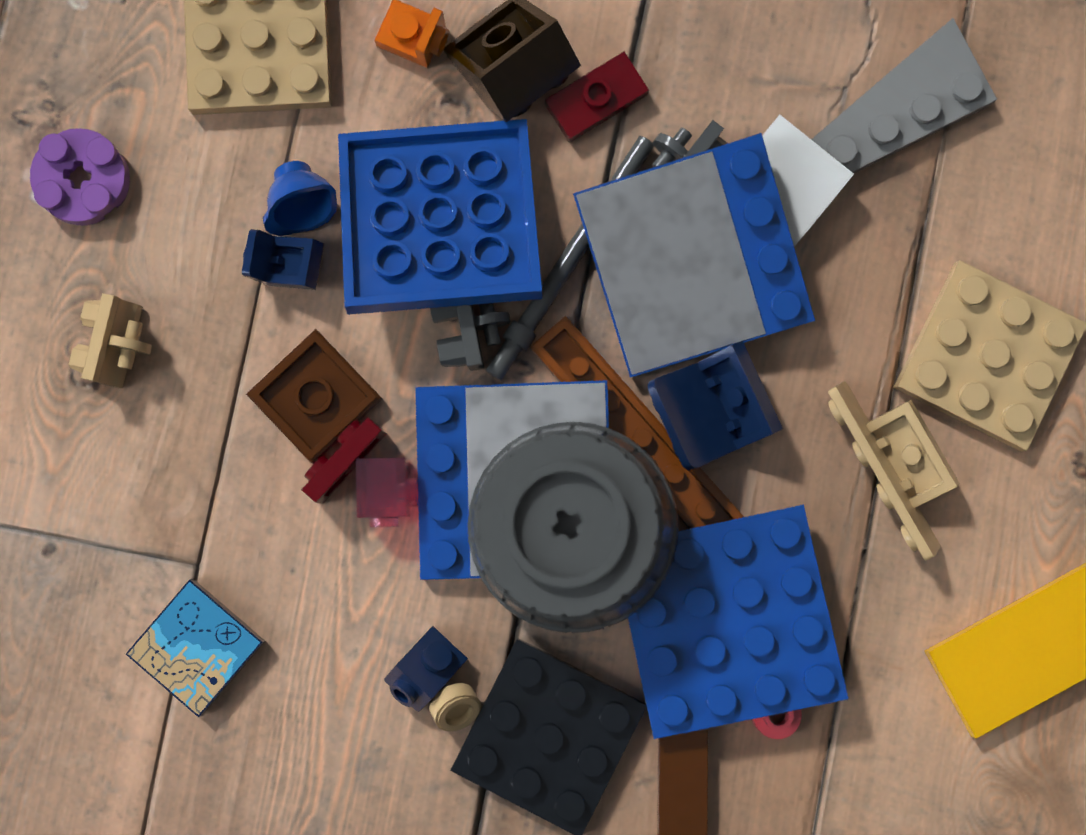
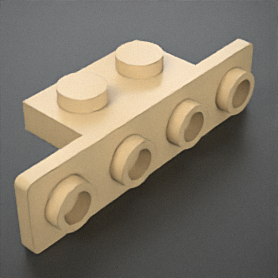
[828,381,960,561]

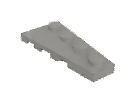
[811,18,997,173]

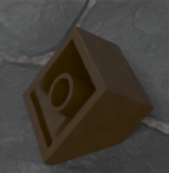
[444,0,581,123]

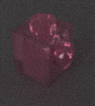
[356,458,418,527]

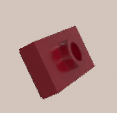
[545,51,649,143]

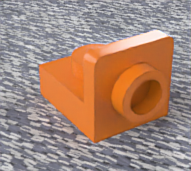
[374,0,449,68]

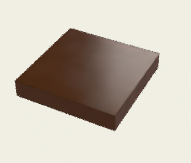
[246,329,383,464]

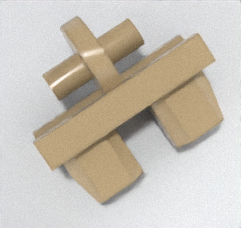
[68,293,152,388]

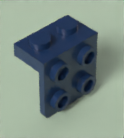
[648,341,783,471]

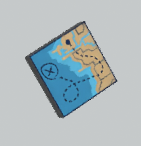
[126,579,265,717]

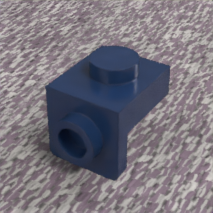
[242,229,324,290]
[384,626,468,712]

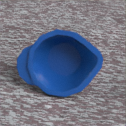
[262,161,337,236]

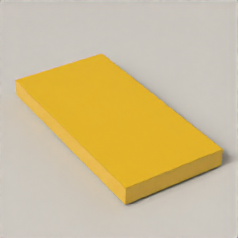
[924,563,1086,739]

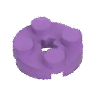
[30,128,130,225]

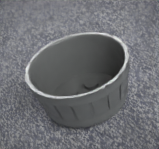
[468,422,679,633]

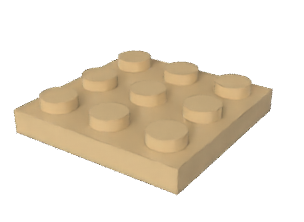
[184,0,332,115]
[893,260,1086,452]

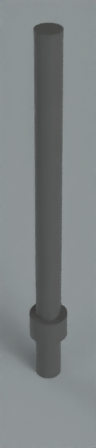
[486,136,655,381]

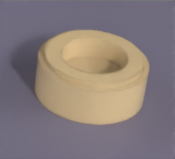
[429,683,481,731]

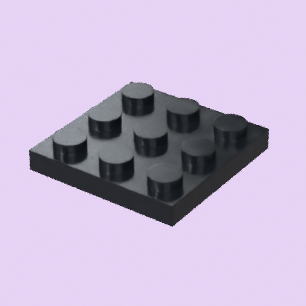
[450,638,647,835]

